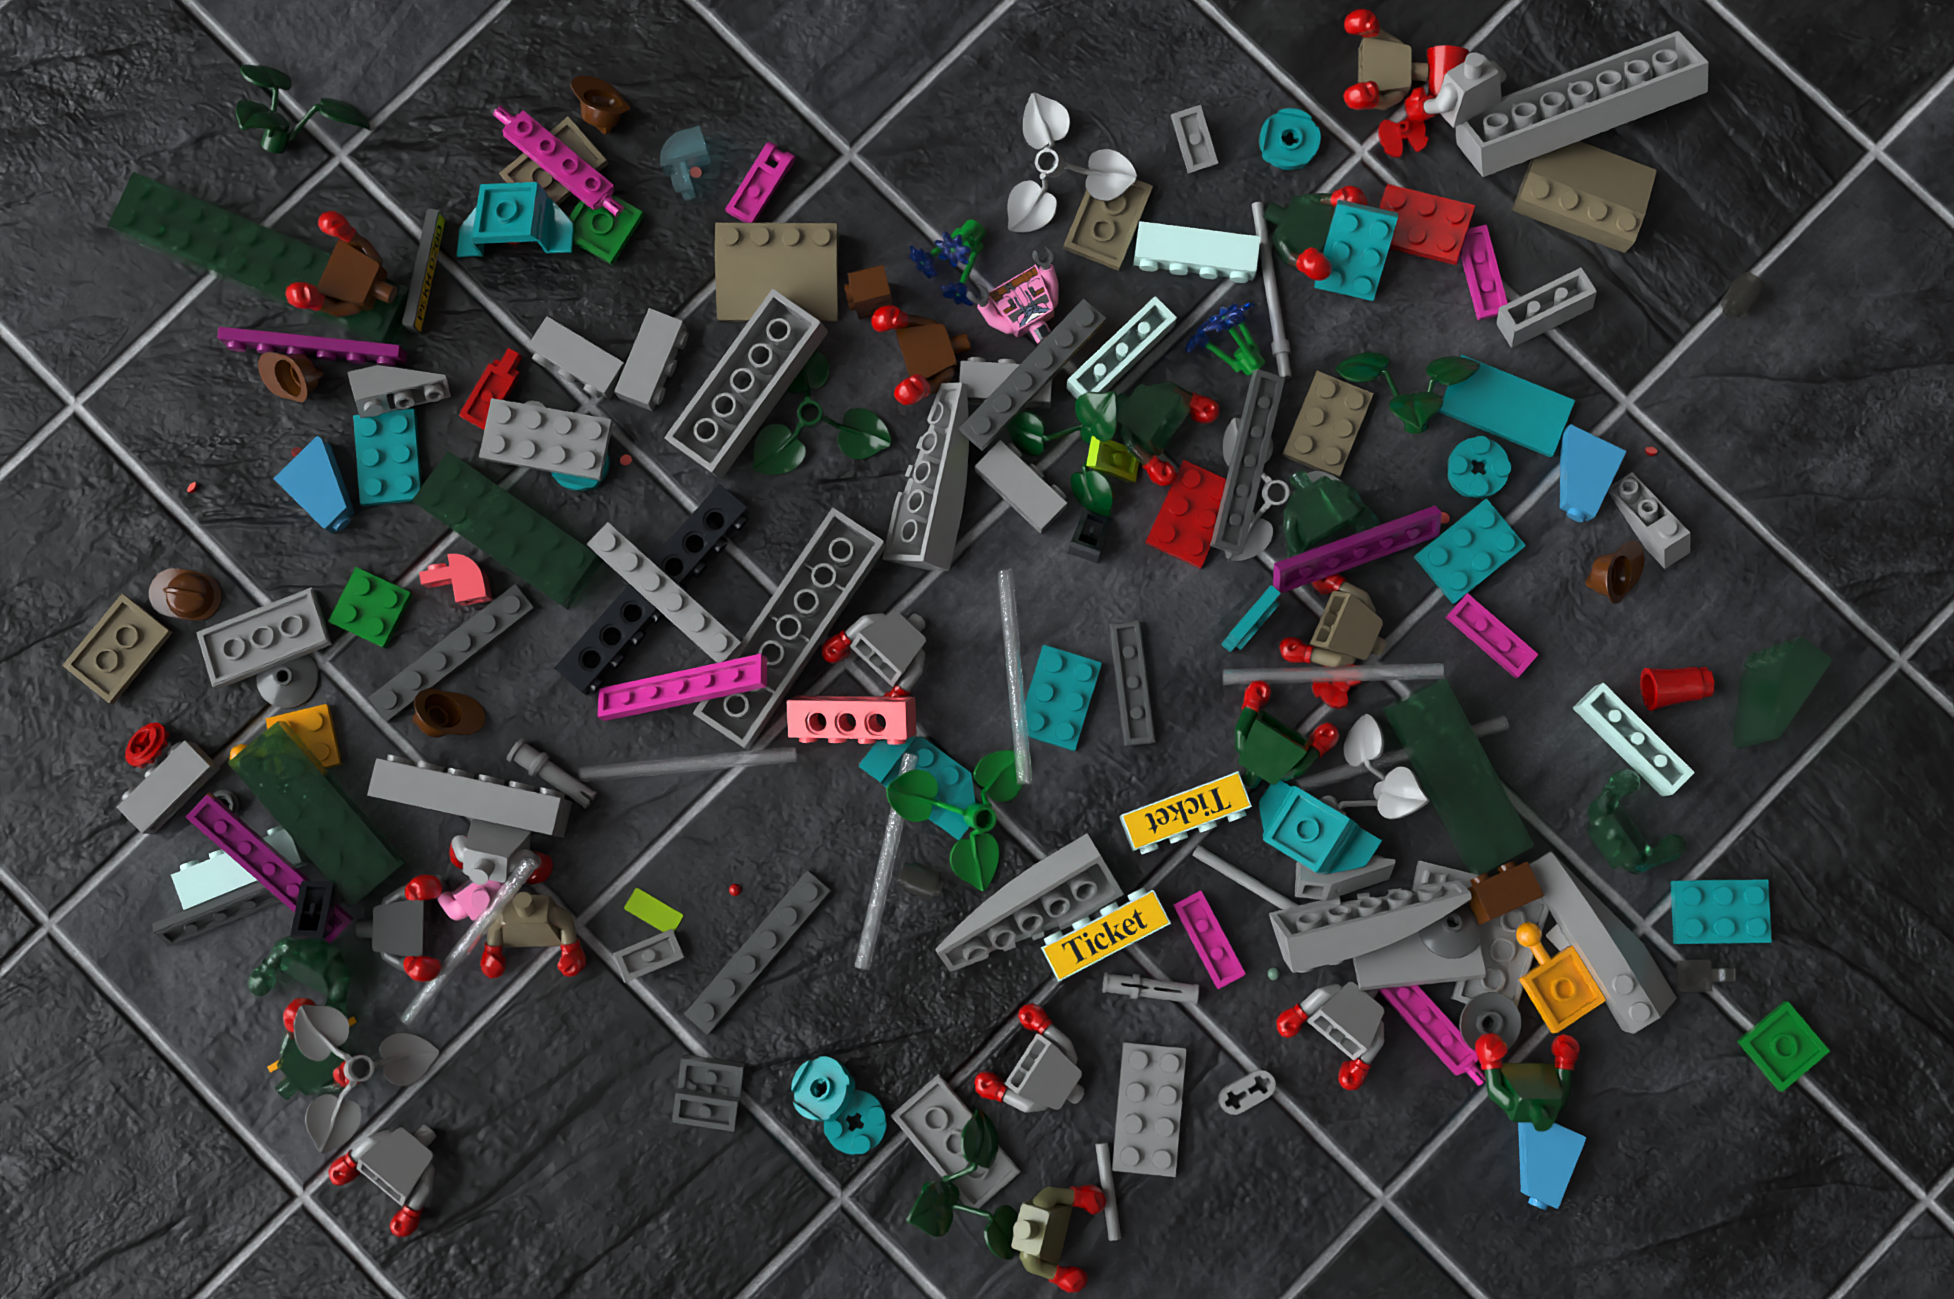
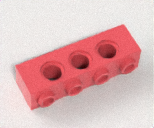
[787,695,916,744]

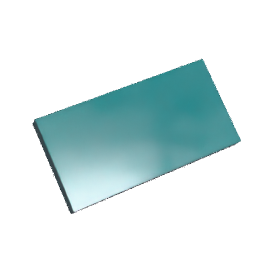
[1439,354,1575,458]

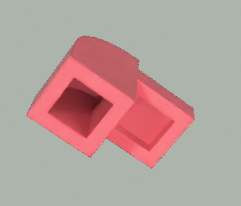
[419,554,493,606]

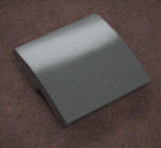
[672,1054,745,1132]

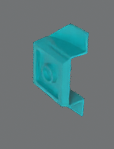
[457,182,574,257]
[858,736,976,841]
[1259,780,1382,875]

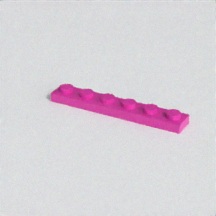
[598,654,767,721]

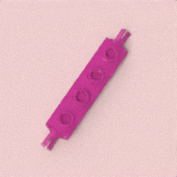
[493,106,624,217]
[1378,985,1486,1086]

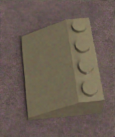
[1511,141,1657,253]
[715,223,840,322]

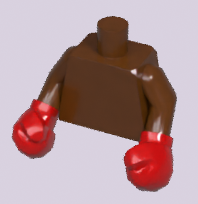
[285,210,397,317]
[871,305,971,405]

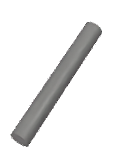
[1095,1142,1121,1241]

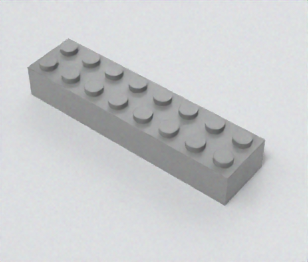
[1455,31,1709,177]
[693,508,886,751]

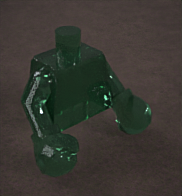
[1284,469,1381,559]
[1587,769,1686,875]
[247,936,352,1017]

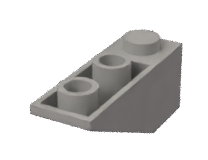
[347,365,451,419]
[1607,472,1690,569]
[1295,855,1395,900]

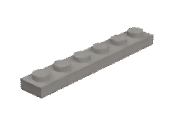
[587,522,743,663]

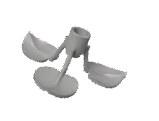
[1007,93,1137,233]
[1223,418,1354,561]
[1319,714,1429,819]
[294,1005,439,1153]

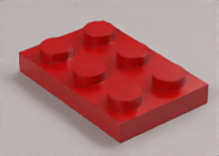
[1379,184,1475,265]
[1145,460,1226,569]

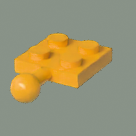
[229,704,342,779]
[1516,922,1606,1033]

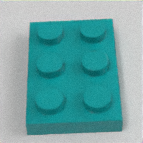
[1314,199,1398,301]
[353,409,424,507]
[1414,498,1526,604]
[1221,585,1281,652]
[1016,645,1102,752]
[1670,880,1772,944]

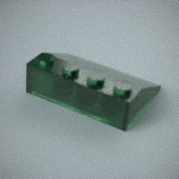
[1732,636,1833,748]

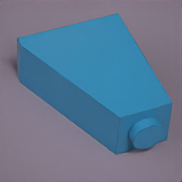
[1560,424,1626,522]
[273,435,355,534]
[1518,1123,1587,1211]

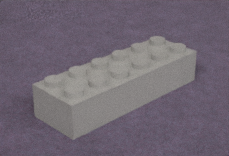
[664,289,828,480]
[367,755,572,838]

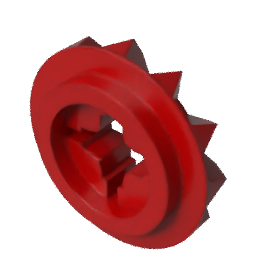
[125,722,170,769]

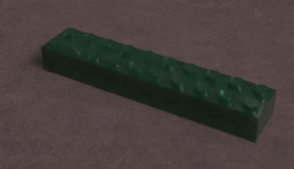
[107,172,409,344]

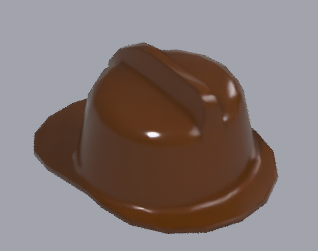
[571,76,630,134]
[258,352,324,403]
[1585,540,1645,604]
[149,568,222,620]
[412,688,485,738]

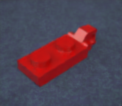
[459,348,522,430]

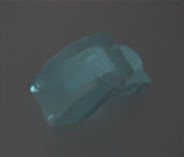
[660,125,711,201]

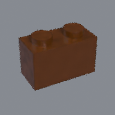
[844,265,893,319]
[1467,860,1544,925]

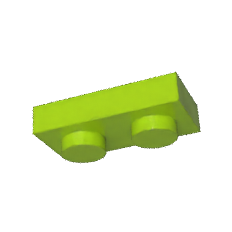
[1086,436,1140,482]

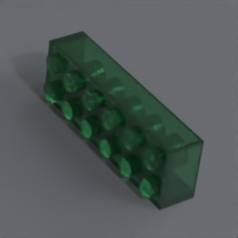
[412,451,603,610]
[1383,678,1534,876]
[227,721,407,907]

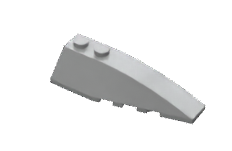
[882,382,969,571]
[935,833,1124,972]
[1529,852,1677,1034]
[1269,880,1472,973]

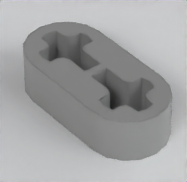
[1218,1069,1276,1115]

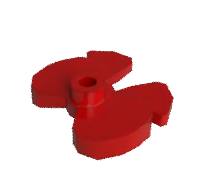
[1378,116,1429,158]
[1312,664,1363,709]

